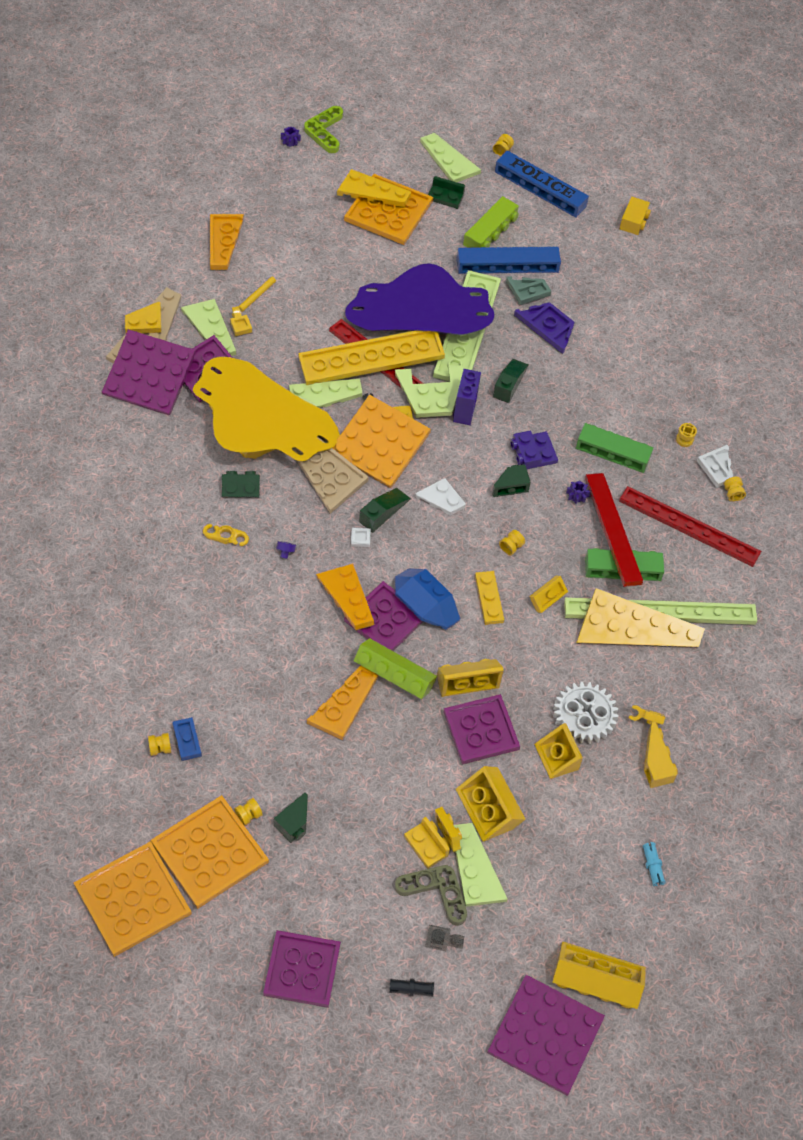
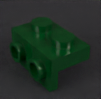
[222,471,260,497]

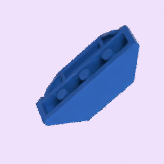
[394,568,460,630]

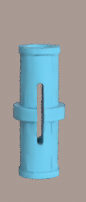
[642,842,666,886]

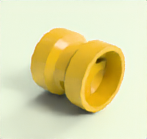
[493,134,514,156]
[676,423,697,447]
[724,476,746,501]
[499,530,525,556]
[148,733,171,756]
[234,798,263,826]

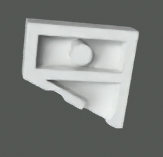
[697,445,733,488]
[415,478,466,515]

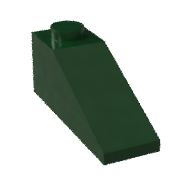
[493,359,529,403]
[359,488,411,533]

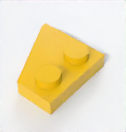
[125,302,161,333]

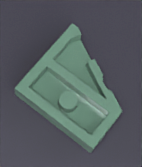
[506,276,551,305]

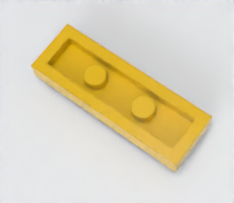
[475,571,504,625]

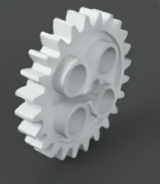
[553,682,619,744]

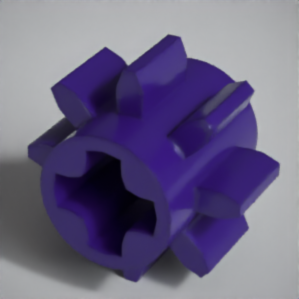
[281,127,301,147]
[566,480,590,504]

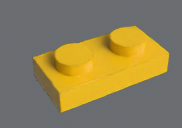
[529,575,568,613]
[435,807,462,852]

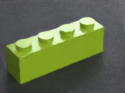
[463,196,519,248]
[354,638,437,699]

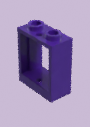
[453,369,481,426]

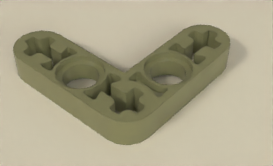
[395,865,467,926]

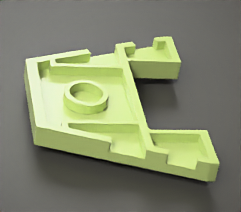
[395,365,465,418]

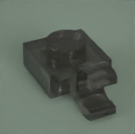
[425,925,465,952]

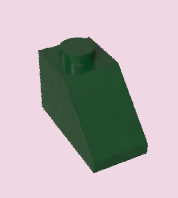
[492,465,531,497]
[274,792,308,843]

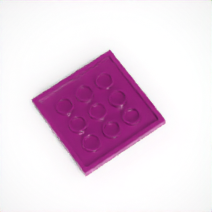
[102,329,196,415]
[487,975,605,1096]

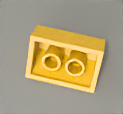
[437,659,504,697]
[456,766,526,842]

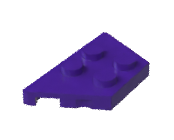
[514,302,575,354]

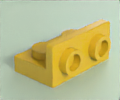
[404,817,450,869]

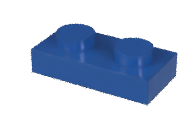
[172,717,202,761]

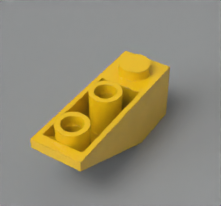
[644,721,678,788]

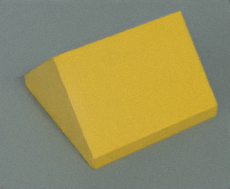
[534,723,583,779]

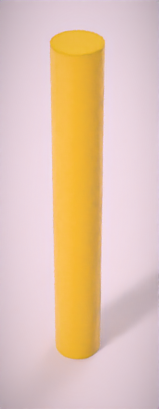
[239,276,276,312]

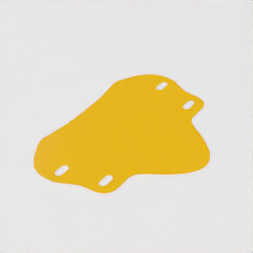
[193,357,340,461]

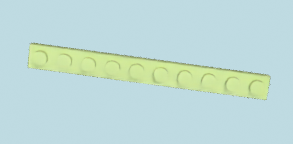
[564,597,757,625]

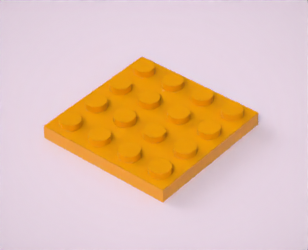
[344,174,433,245]
[332,394,431,488]
[150,795,269,909]
[73,841,192,957]

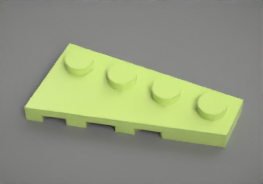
[420,133,481,182]
[181,299,236,356]
[289,379,362,408]
[454,823,508,907]

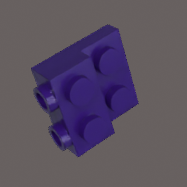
[510,430,558,469]

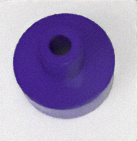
[276,541,296,559]

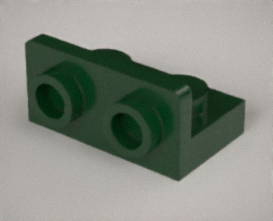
[428,176,465,209]

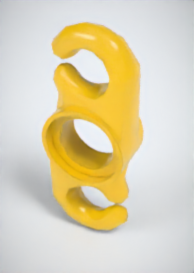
[203,524,249,547]

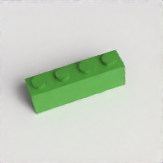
[576,423,654,473]
[585,548,664,581]

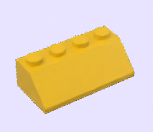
[552,941,646,1009]

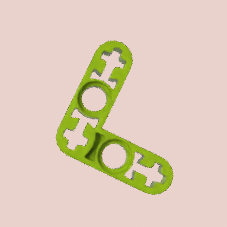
[304,106,343,154]

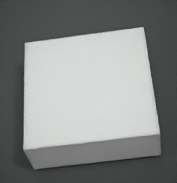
[351,528,371,547]

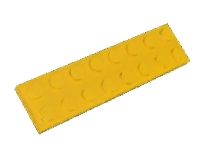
[298,330,445,385]

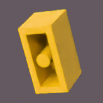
[619,196,651,235]

